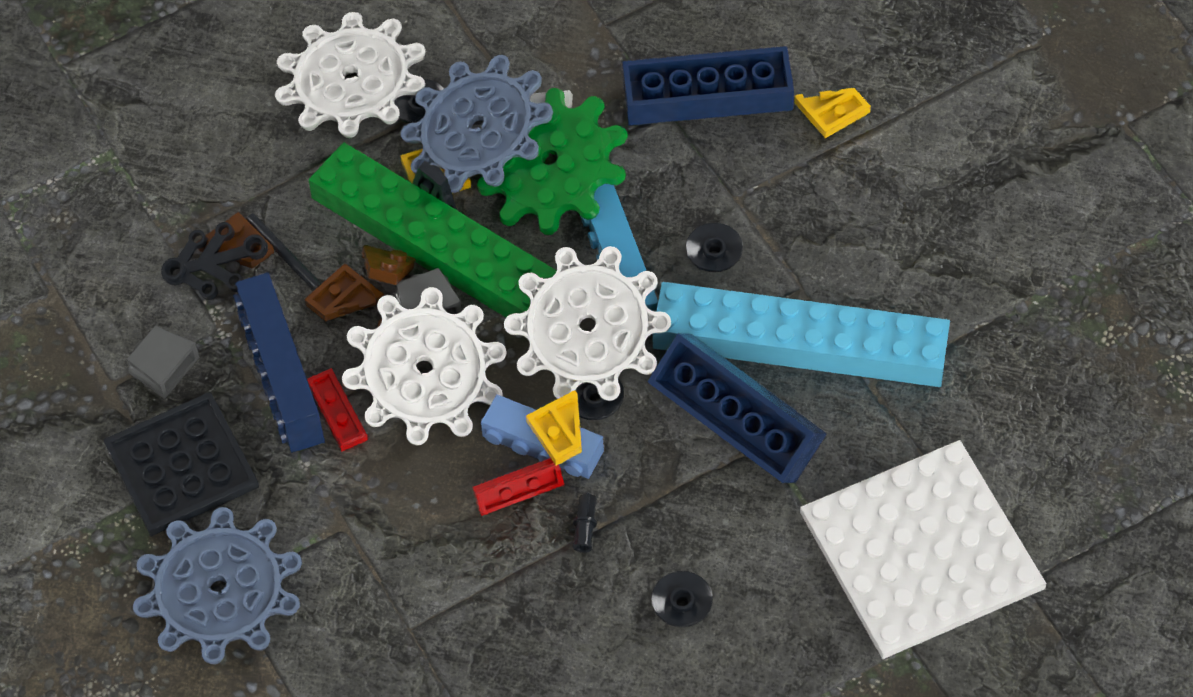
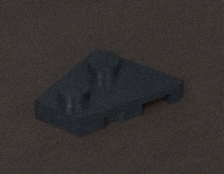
[412,160,457,210]

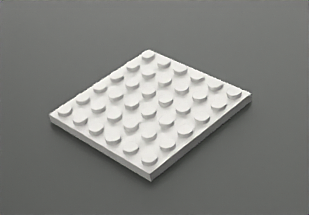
[800,440,1046,659]

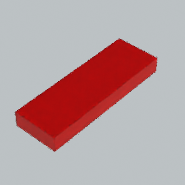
[307,368,368,452]
[472,458,564,516]

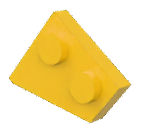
[794,88,871,138]
[526,390,582,466]

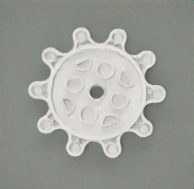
[275,12,426,138]
[504,246,671,401]
[342,287,506,445]

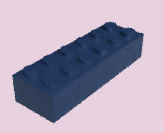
[622,46,794,125]
[233,272,325,453]
[648,333,827,483]

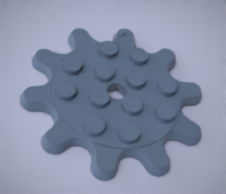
[401,55,553,193]
[133,507,302,665]

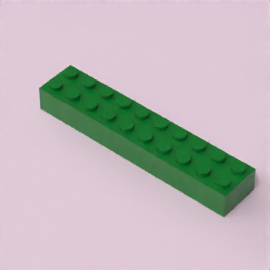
[309,142,557,318]

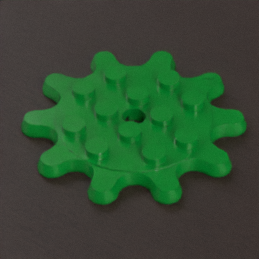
[477,88,628,235]

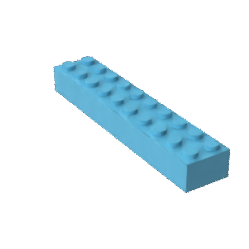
[653,282,950,387]

